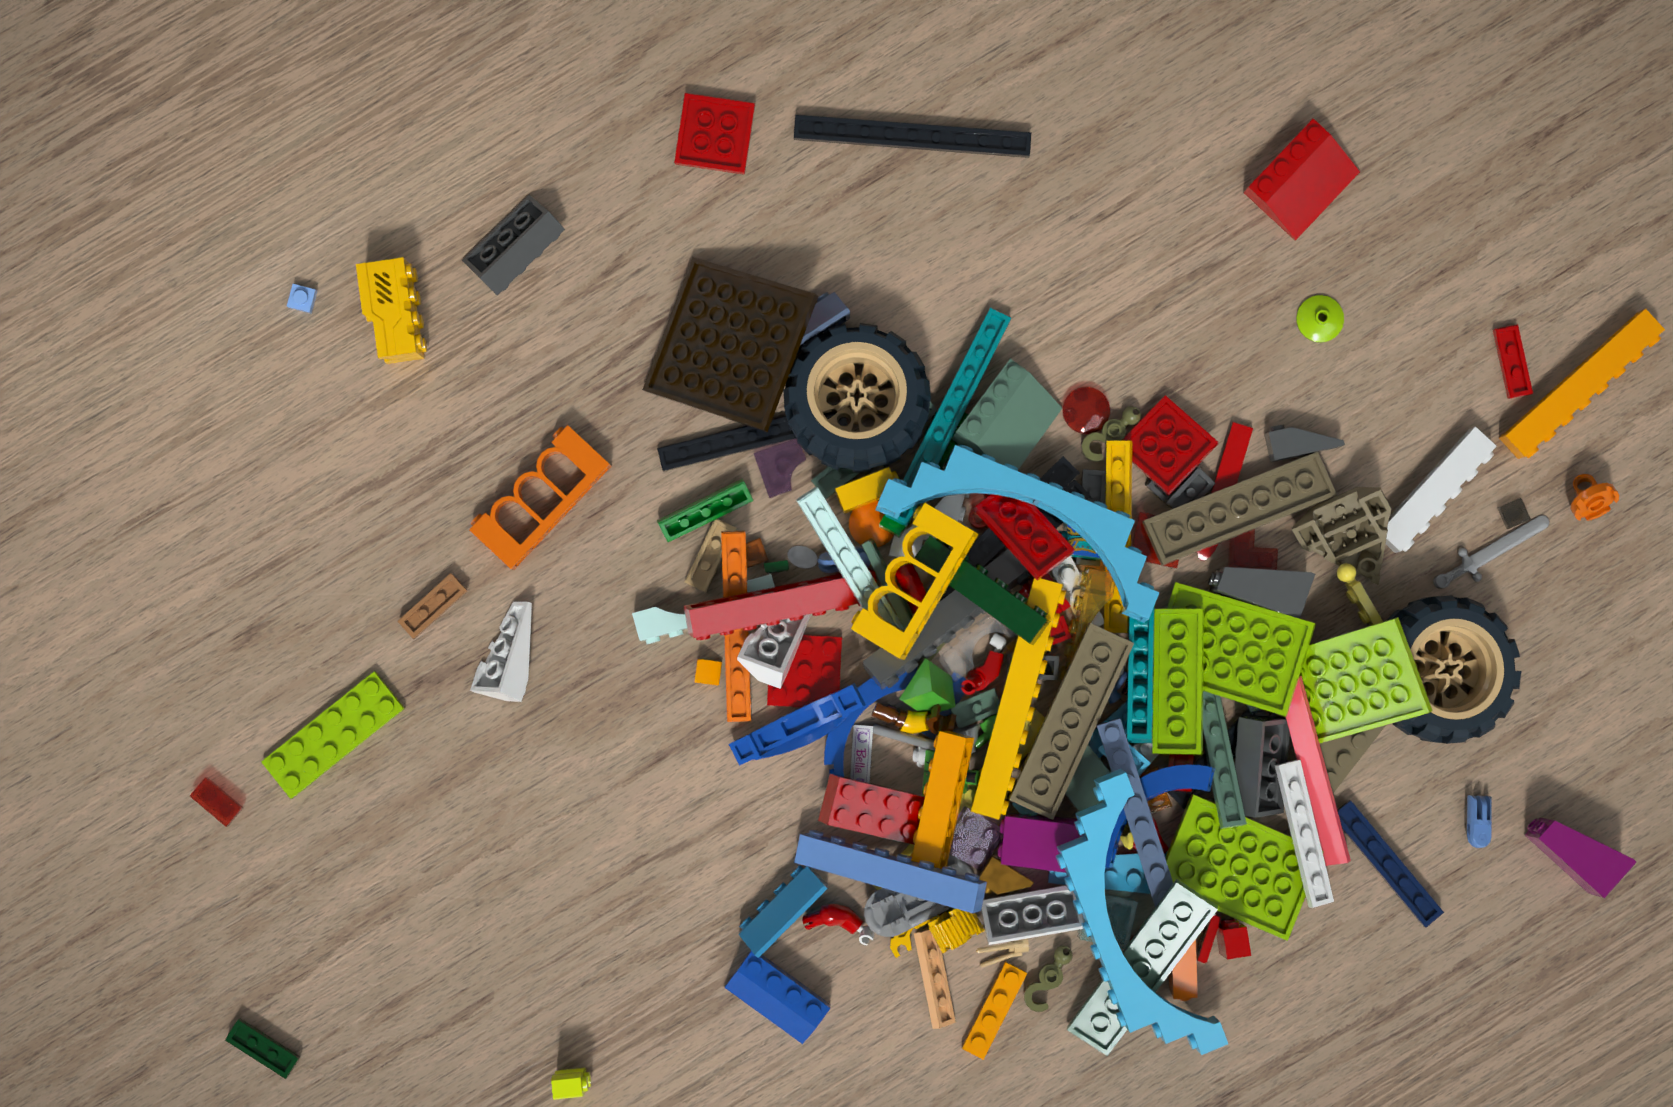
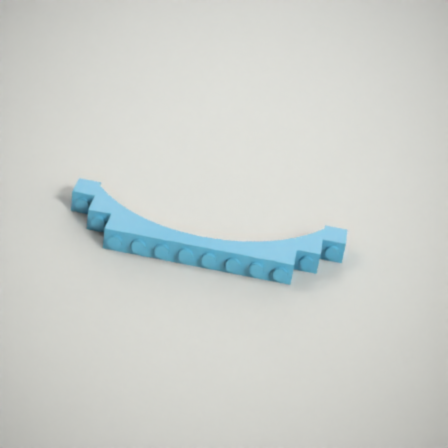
[875,445,1159,623]
[1056,769,1228,1055]

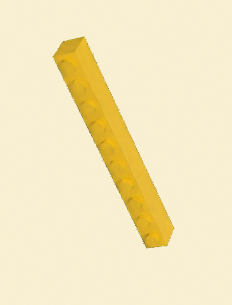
[971,578,1067,820]

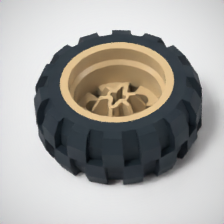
[783,323,931,473]
[1386,595,1522,744]

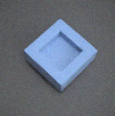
[287,284,318,314]

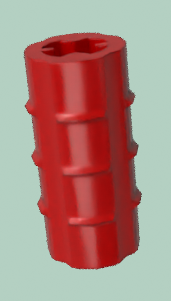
[895,563,926,614]

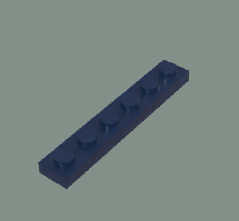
[1337,800,1444,928]

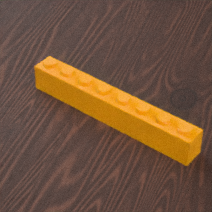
[1499,308,1665,459]

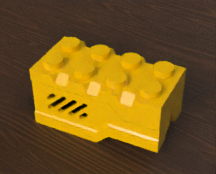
[356,257,427,364]

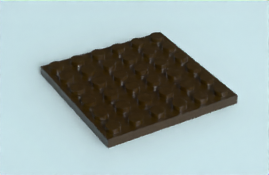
[642,257,818,432]

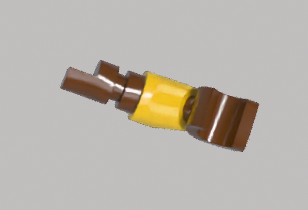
[871,703,957,735]

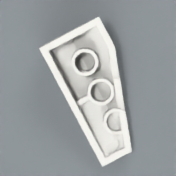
[470,602,532,702]
[737,614,811,689]

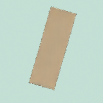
[685,519,737,593]

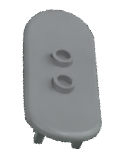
[864,856,973,937]

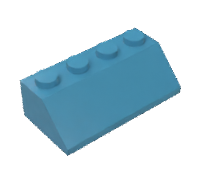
[739,865,828,958]

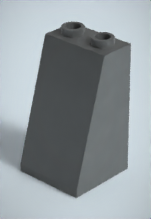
[1208,567,1315,619]

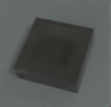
[1497,498,1531,529]

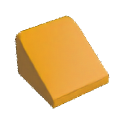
[694,659,722,686]

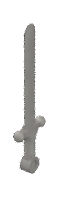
[1433,515,1549,589]

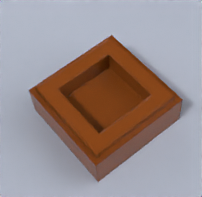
[746,538,768,568]

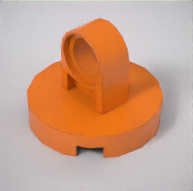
[1570,474,1620,521]

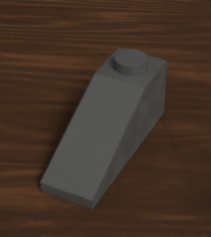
[1264,424,1345,462]

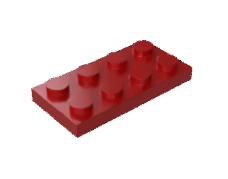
[974,494,1075,581]

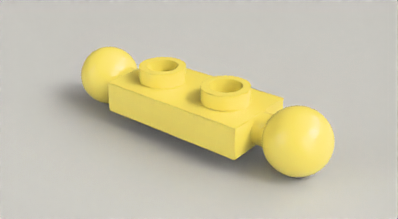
[1337,563,1383,625]

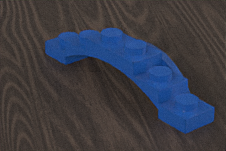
[729,683,866,766]

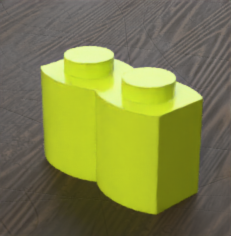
[551,1068,591,1100]

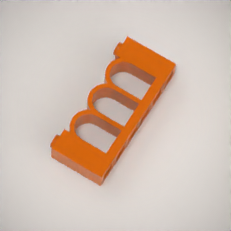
[469,425,612,570]

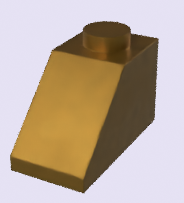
[978,855,1034,895]

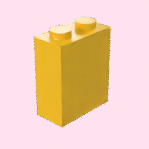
[835,467,899,514]

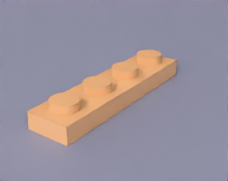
[914,928,956,1029]

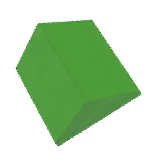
[899,658,956,713]

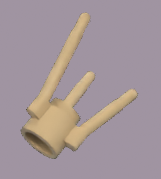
[976,930,1029,967]

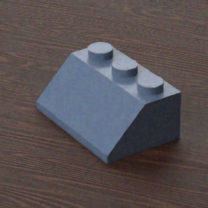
[797,292,850,354]

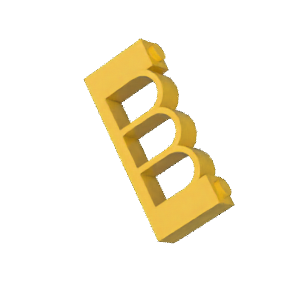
[851,503,979,660]

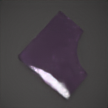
[753,438,806,499]

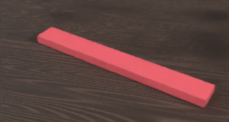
[1286,676,1351,866]

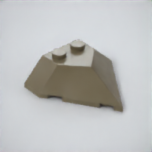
[1292,487,1391,585]

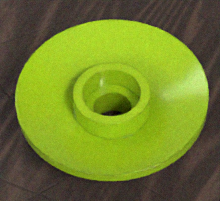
[1296,295,1344,343]

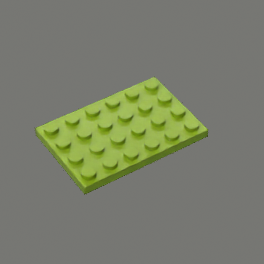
[1167,582,1316,717]
[1300,617,1433,743]
[1165,794,1324,941]

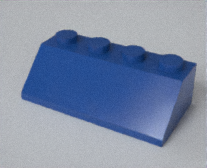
[724,951,831,1044]

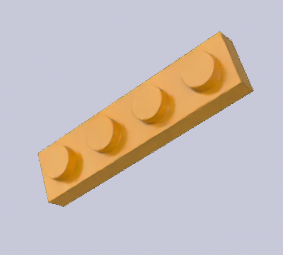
[962,961,1027,1060]

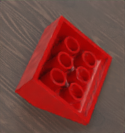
[1244,118,1360,241]

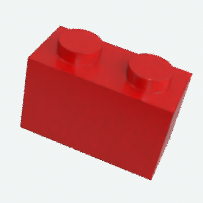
[1216,918,1252,960]

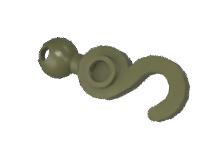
[1081,406,1141,462]
[1024,946,1073,1012]

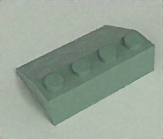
[952,359,1062,469]

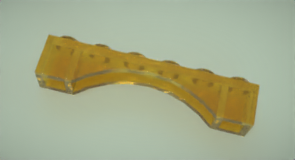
[1056,567,1115,693]

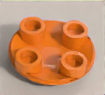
[849,501,894,547]

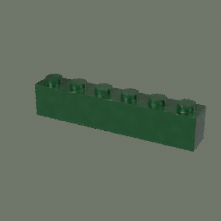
[915,536,1051,645]

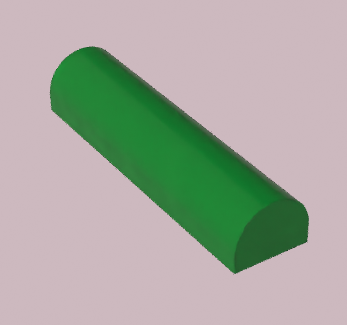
[657,478,753,542]

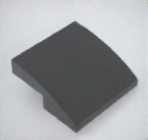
[1145,467,1215,509]

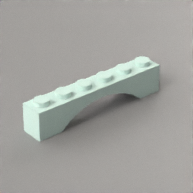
[632,574,775,644]

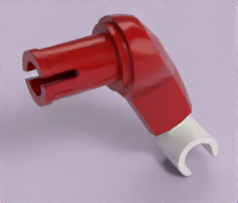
[961,633,1006,695]
[802,904,875,945]

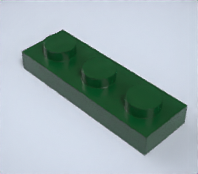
[225,1018,301,1079]

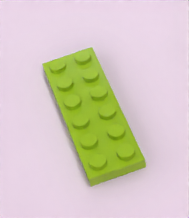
[1152,609,1204,755]
[261,671,405,799]

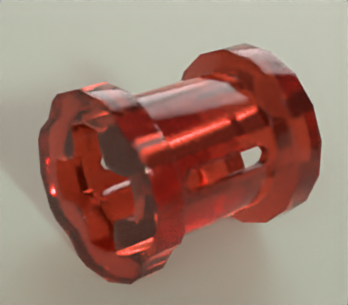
[968,507,987,529]

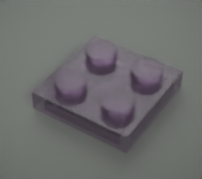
[950,806,1004,871]

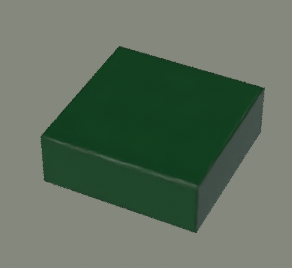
[764,560,789,574]

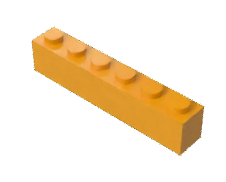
[910,731,975,869]

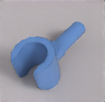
[1108,671,1128,704]

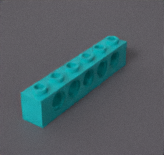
[1127,605,1155,743]

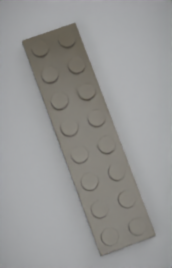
[1142,452,1337,566]
[1008,623,1134,820]

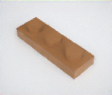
[397,573,468,639]

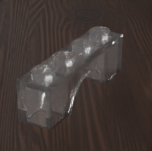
[937,614,1017,682]

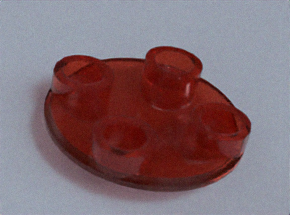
[1063,387,1110,434]

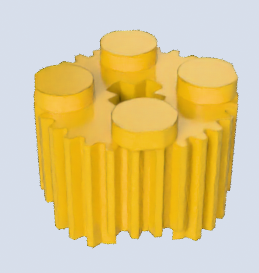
[928,908,985,953]

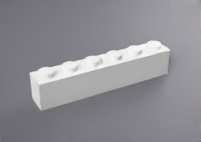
[1386,427,1496,553]

